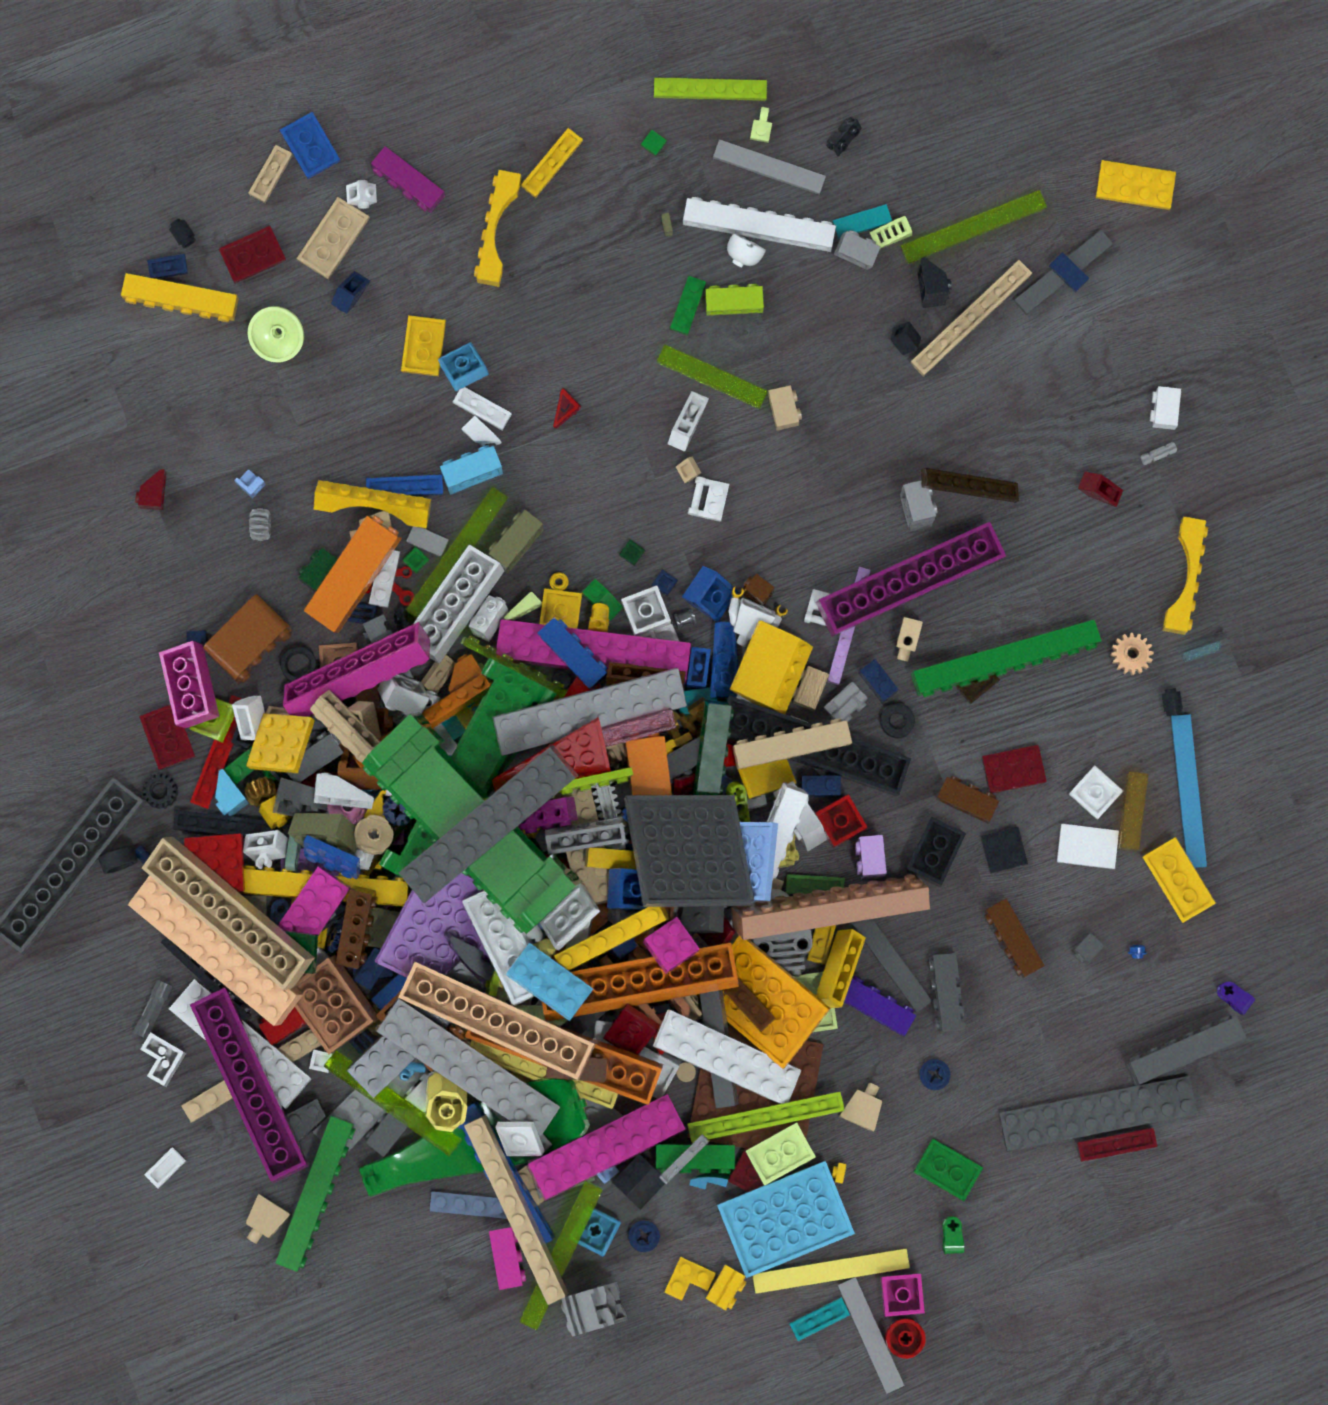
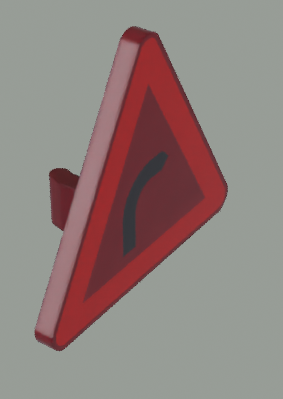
[553,388,581,429]

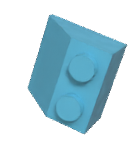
[215,769,249,816]

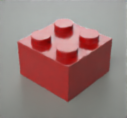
[815,794,868,849]

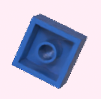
[607,868,647,911]

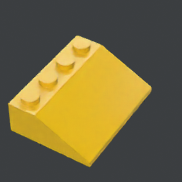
[730,620,813,714]

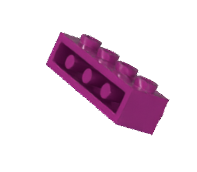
[371,146,445,213]
[518,797,578,834]

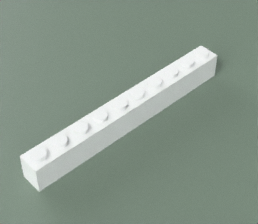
[727,782,809,945]

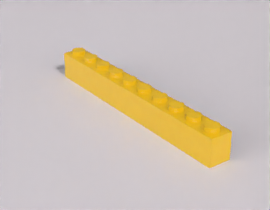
[240,866,412,906]

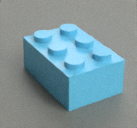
[440,445,503,495]

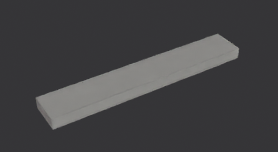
[713,139,826,195]
[838,1277,904,1394]

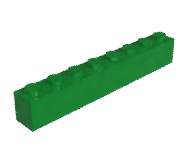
[275,1115,356,1272]

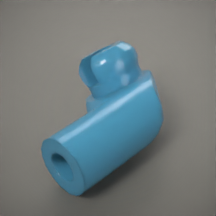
[399,1062,426,1081]

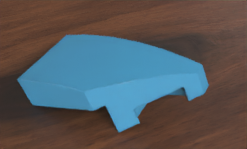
[689,1173,729,1189]

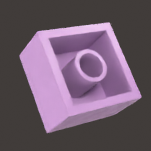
[855,835,886,879]

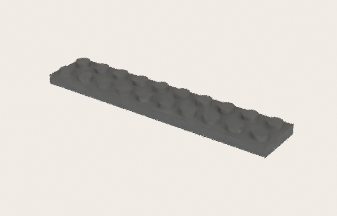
[999,1076,1198,1151]

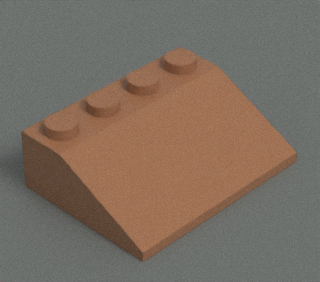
[295,955,379,1055]

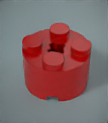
[885,1319,926,1359]

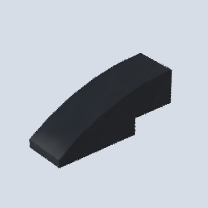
[444,931,495,981]

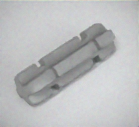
[1140,442,1177,465]

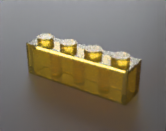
[1117,771,1149,852]

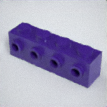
[844,976,916,1037]

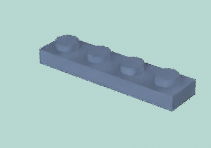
[430,1192,507,1219]

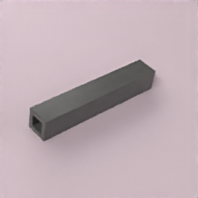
[700,990,739,1108]

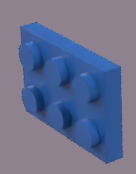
[280,112,340,179]
[304,835,360,880]

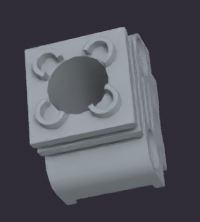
[752,929,812,976]
[561,1282,628,1336]

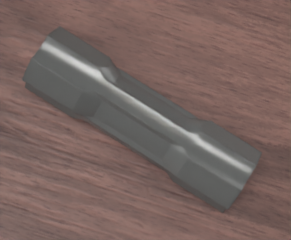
[133,980,173,1039]

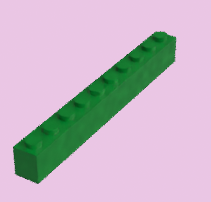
[911,619,1101,698]

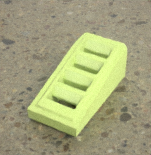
[870,216,912,249]
[504,592,542,621]

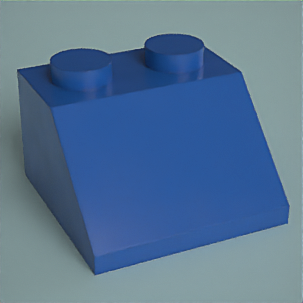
[682,566,738,622]

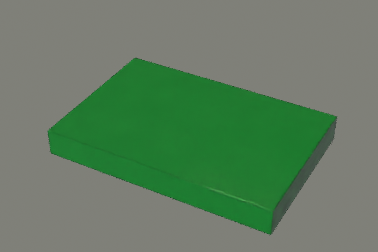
[913,1138,983,1202]

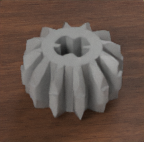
[249,508,272,541]

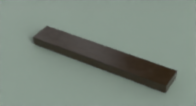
[921,468,1019,503]

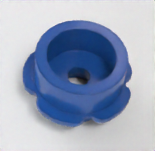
[1128,945,1147,959]

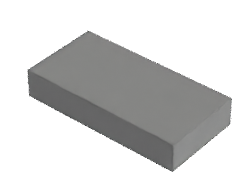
[406,526,449,558]

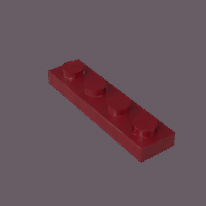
[1077,1128,1158,1162]

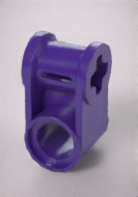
[1217,982,1255,1016]

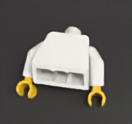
[729,587,788,647]

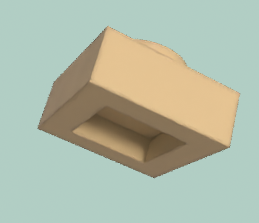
[676,457,701,483]

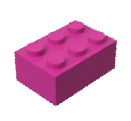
[489,1227,526,1290]

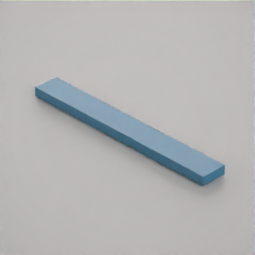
[1171,714,1207,868]

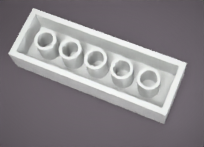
[414,545,504,664]

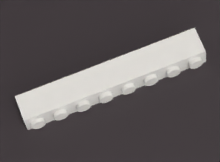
[683,197,836,252]

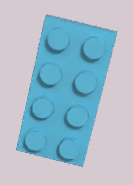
[506,943,593,1021]

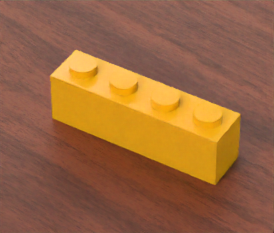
[815,929,866,1008]

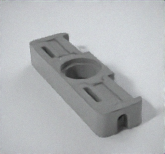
[659,1134,709,1184]

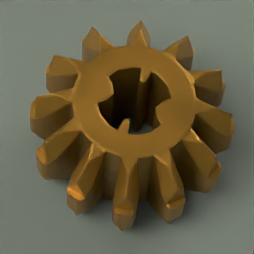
[244,777,277,807]

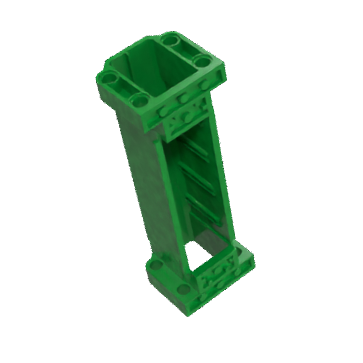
[379,658,560,877]
[362,712,582,934]

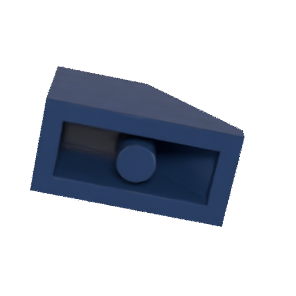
[331,271,370,314]

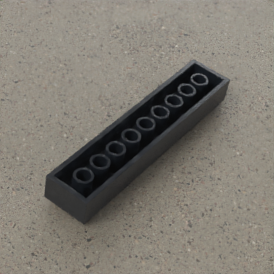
[726,695,911,796]

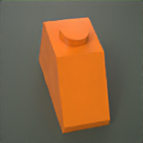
[449,654,482,694]

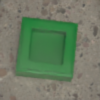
[641,130,667,156]
[402,547,430,574]

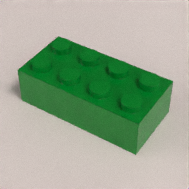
[656,1145,735,1174]

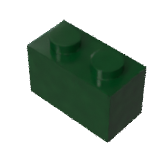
[299,548,338,592]

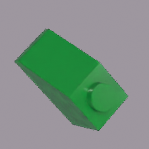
[582,579,623,622]

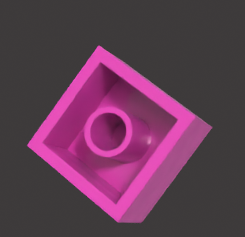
[643,917,699,974]
[880,1274,925,1317]

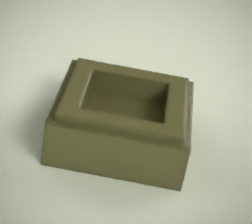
[662,213,673,237]

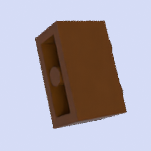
[743,574,775,606]

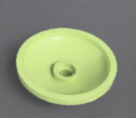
[248,306,304,362]

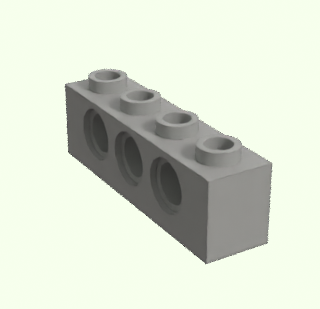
[545,817,626,855]

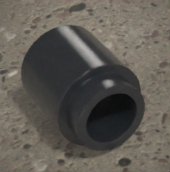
[169,219,196,248]
[1161,688,1183,717]

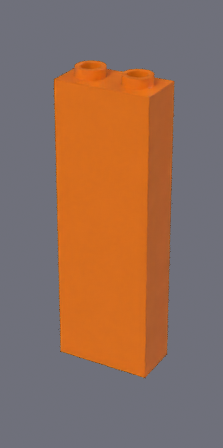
[304,515,402,633]
[625,733,672,795]

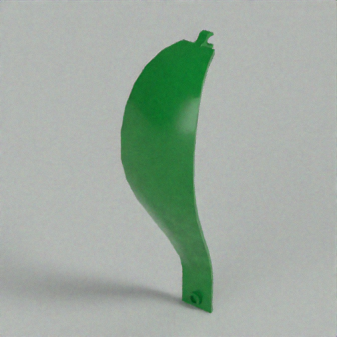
[359,1078,590,1197]

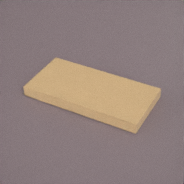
[296,197,370,280]

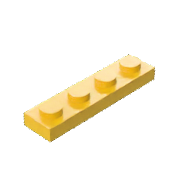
[521,128,583,198]

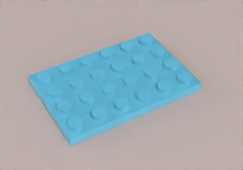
[717,1161,855,1278]

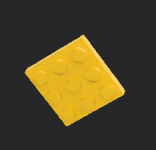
[246,713,315,773]

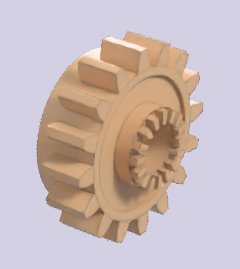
[1111,633,1154,675]

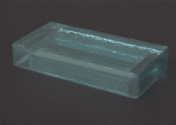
[1181,641,1222,662]

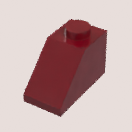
[135,469,167,510]
[1078,472,1123,507]

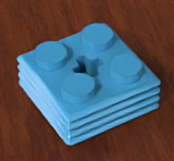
[438,342,489,391]
[570,1205,621,1257]

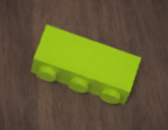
[705,284,764,315]

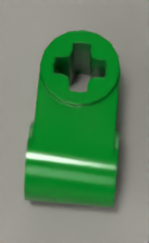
[942,1216,964,1254]

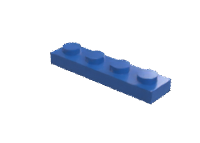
[366,475,443,496]

